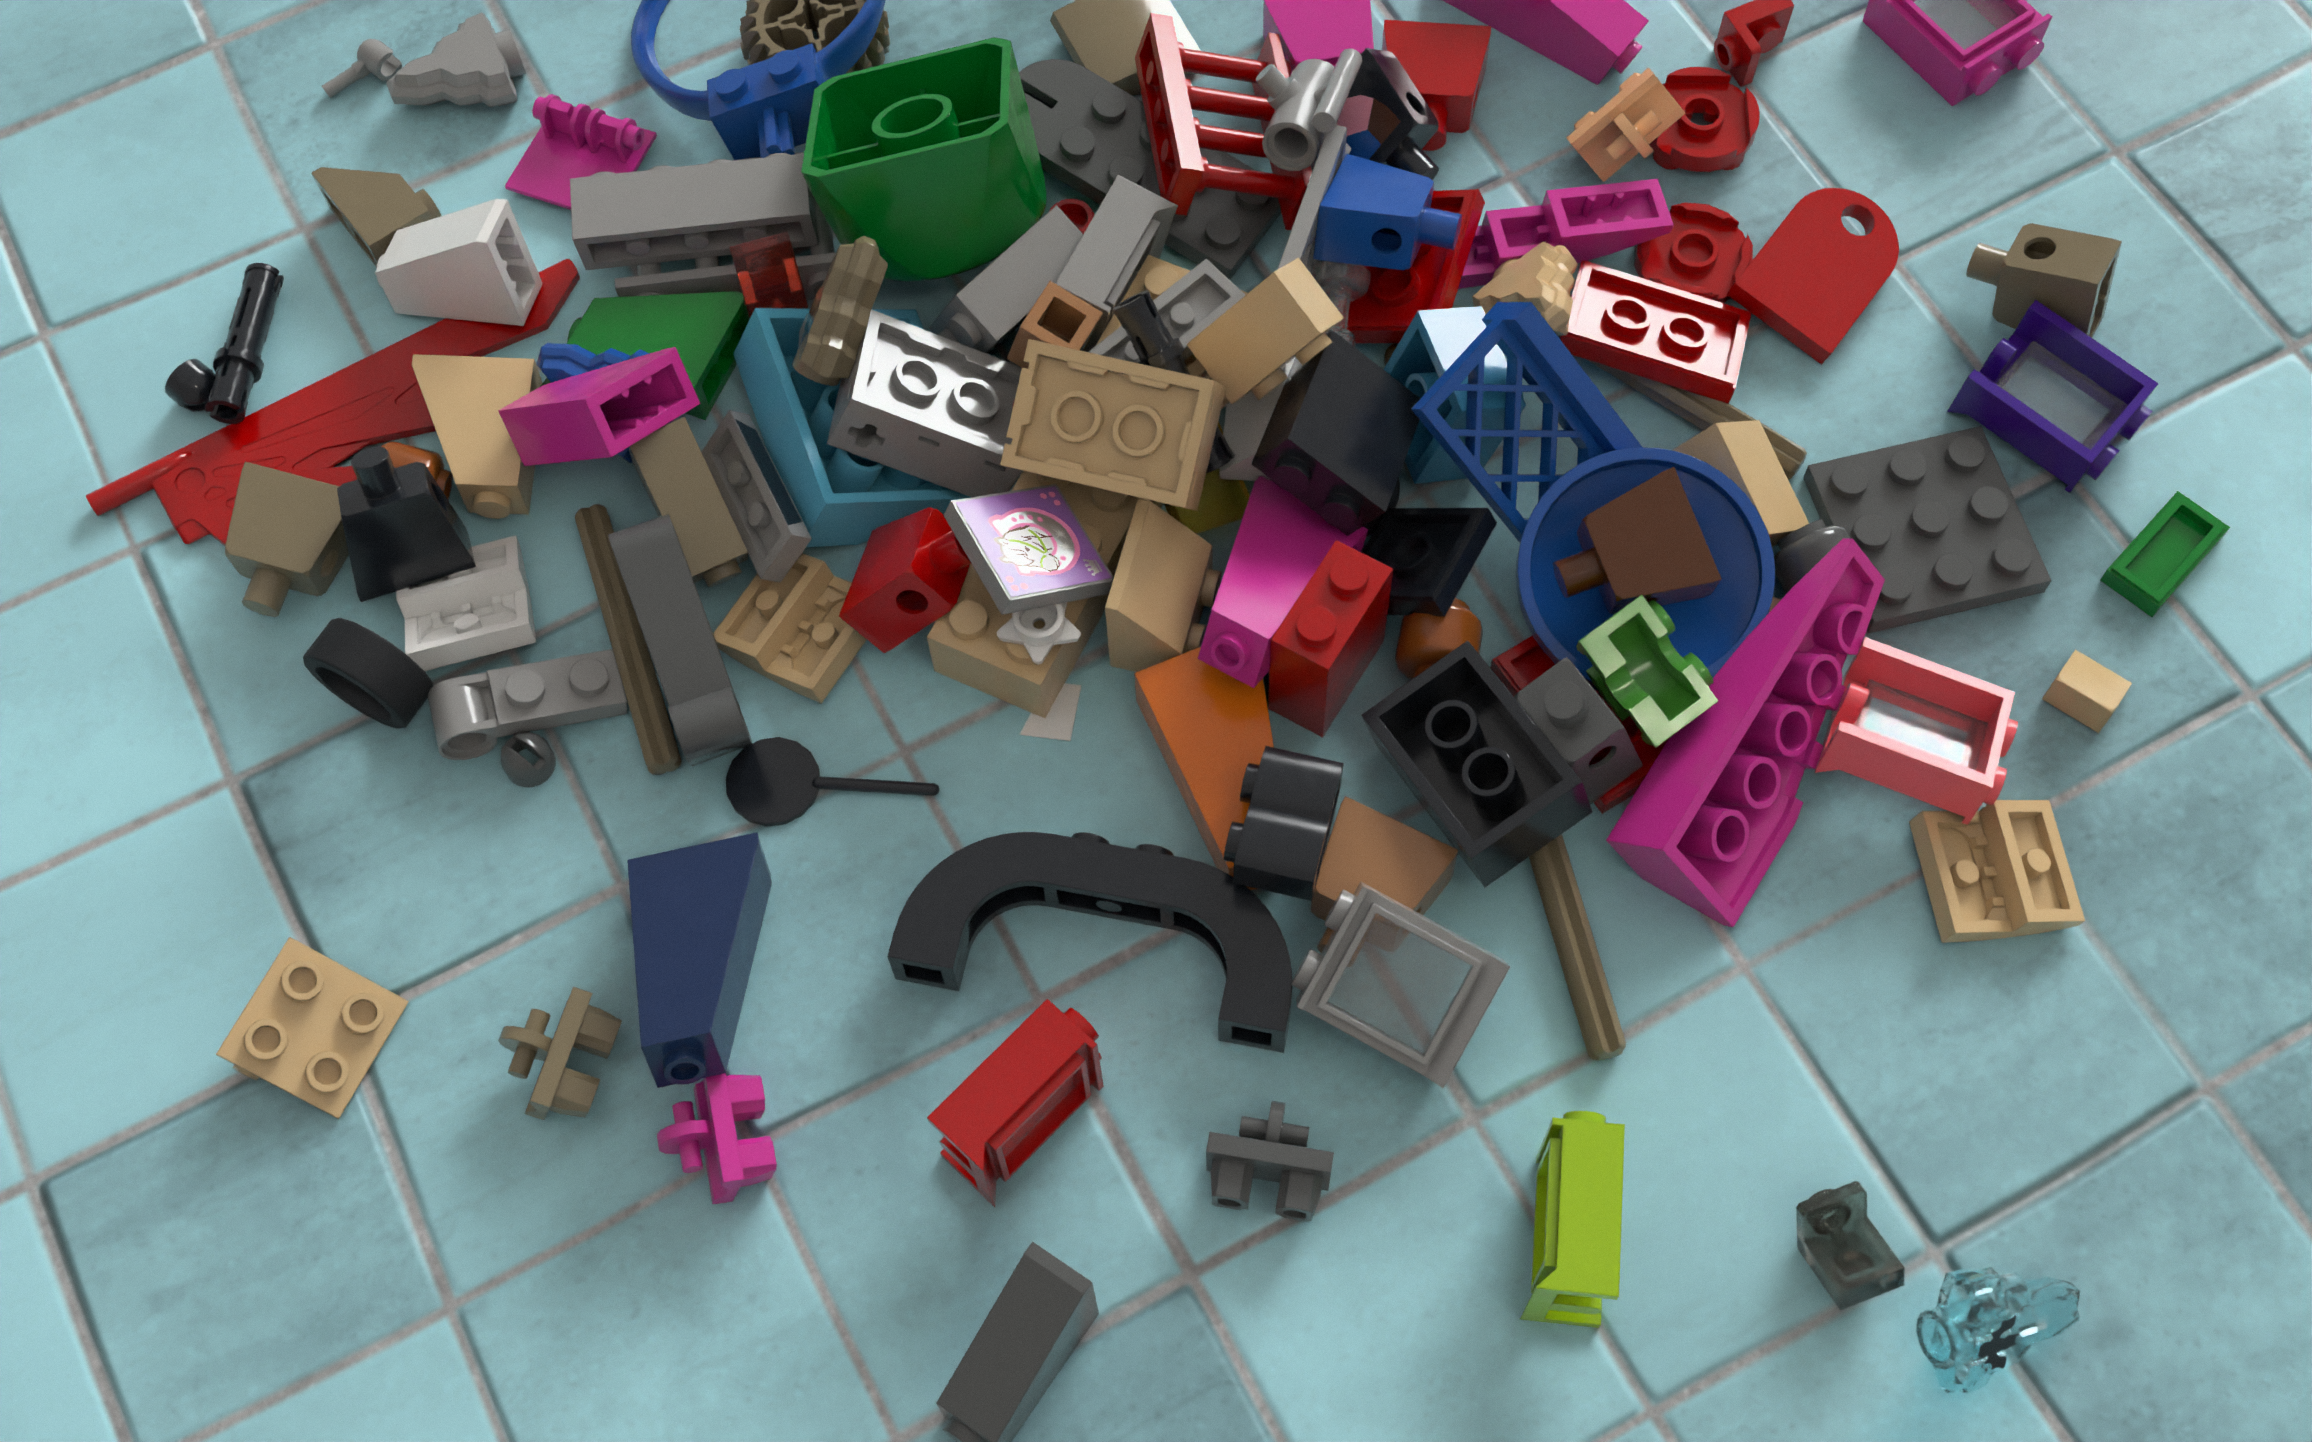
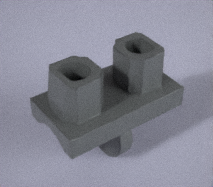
[1206,1101,1334,1222]

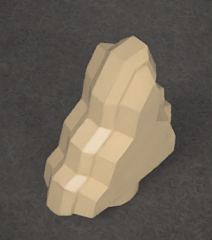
[1472,241,1578,336]

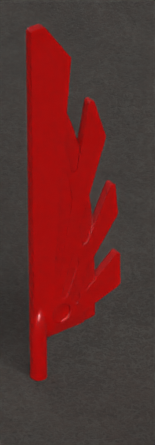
[85,259,580,546]

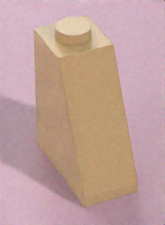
[412,354,543,519]

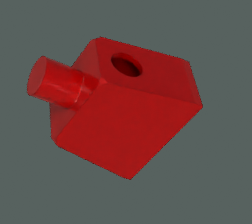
[1382,20,1491,151]
[839,507,972,653]

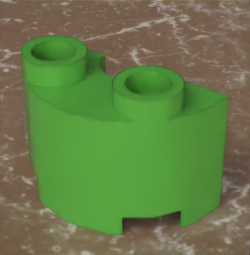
[1576,595,1718,747]

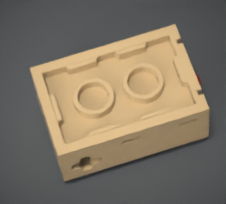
[1000,339,1226,511]

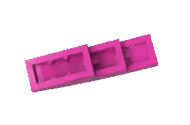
[1458,179,1673,289]

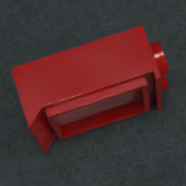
[927,999,1104,1207]

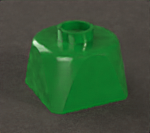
[801,37,1047,282]

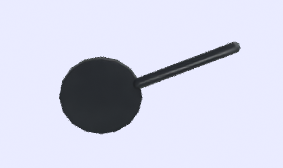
[726,737,940,826]

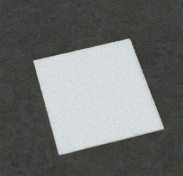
[1019,683,1081,741]

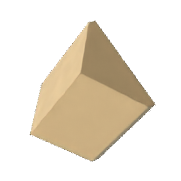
[1673,420,1809,547]

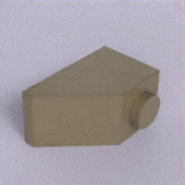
[311,167,442,268]

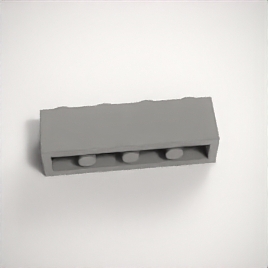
[570,153,818,270]

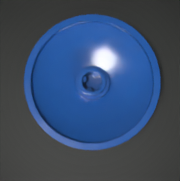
[1516,447,1775,691]

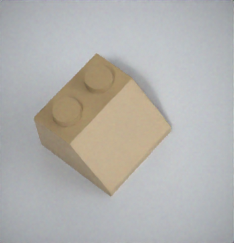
[1105,498,1222,672]

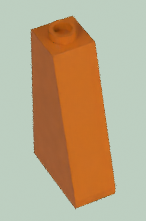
[1134,647,1274,890]

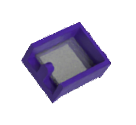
[1947,300,2159,493]

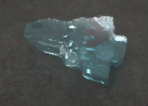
[1916,1267,2080,1394]

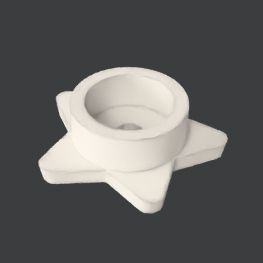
[997,602,1081,665]

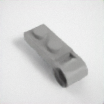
[427,649,627,760]

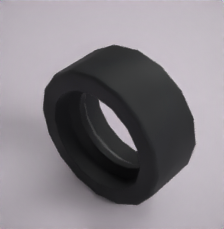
[303,618,433,729]

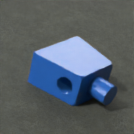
[1313,154,1462,270]

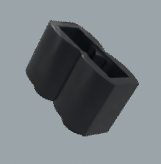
[1224,746,1344,901]

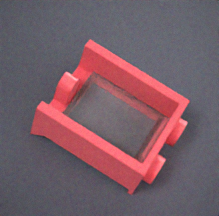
[1815,637,2018,825]

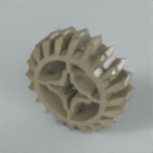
[740,0,890,74]

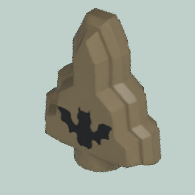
[792,236,888,386]

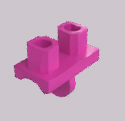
[657,1073,777,1204]

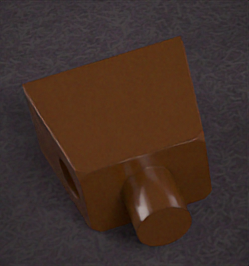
[1553,467,1722,614]

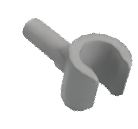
[322,39,402,98]

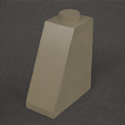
[629,417,748,587]

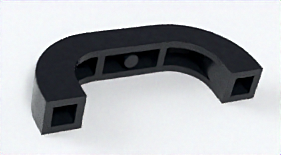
[887,832,1292,1053]

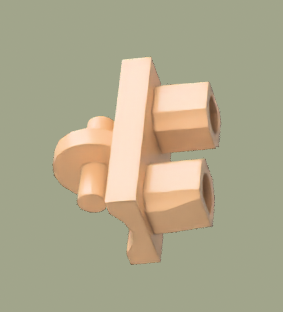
[1566,68,1686,182]

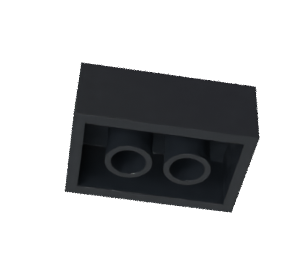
[1361,641,1592,888]

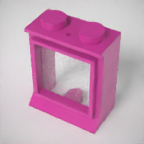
[1862,0,2052,106]

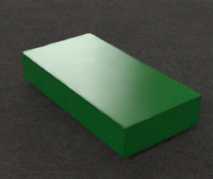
[2100,491,2230,617]

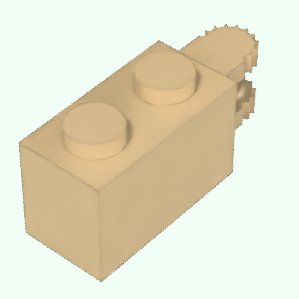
[1186,257,1344,409]

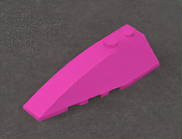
[1606,538,1885,927]

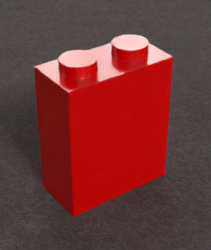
[1268,540,1393,738]

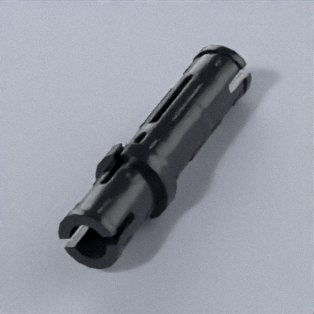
[205,263,284,424]
[1113,290,1235,474]

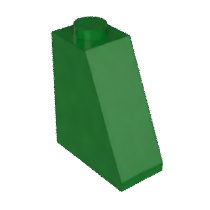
[567,291,752,420]

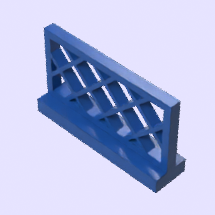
[1411,302,1642,543]

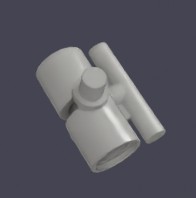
[1256,49,1362,171]

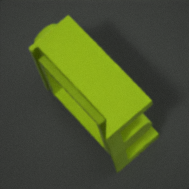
[1520,1111,1625,1328]

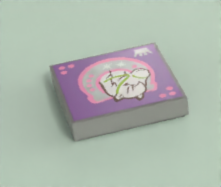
[943,484,1114,615]

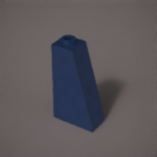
[627,832,772,1088]

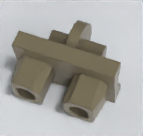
[498,987,622,1120]

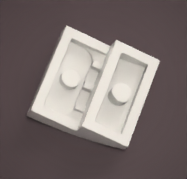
[396,535,536,671]

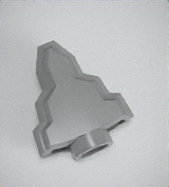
[386,12,526,107]

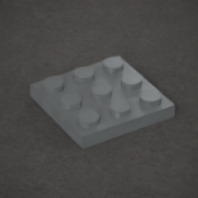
[1803,426,2052,634]

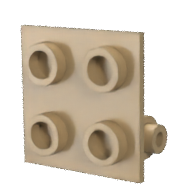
[216,937,409,1119]

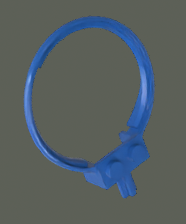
[631,0,886,160]

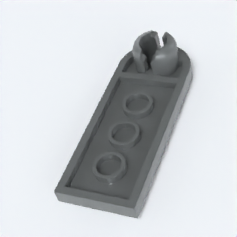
[1019,59,1281,280]

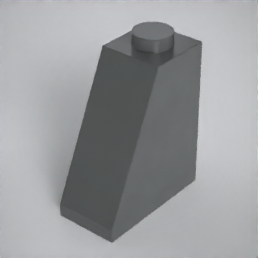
[936,1241,1099,1442]

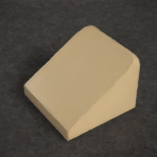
[2042,649,2132,733]

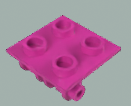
[505,94,657,210]

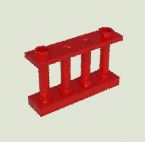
[1135,13,1312,230]

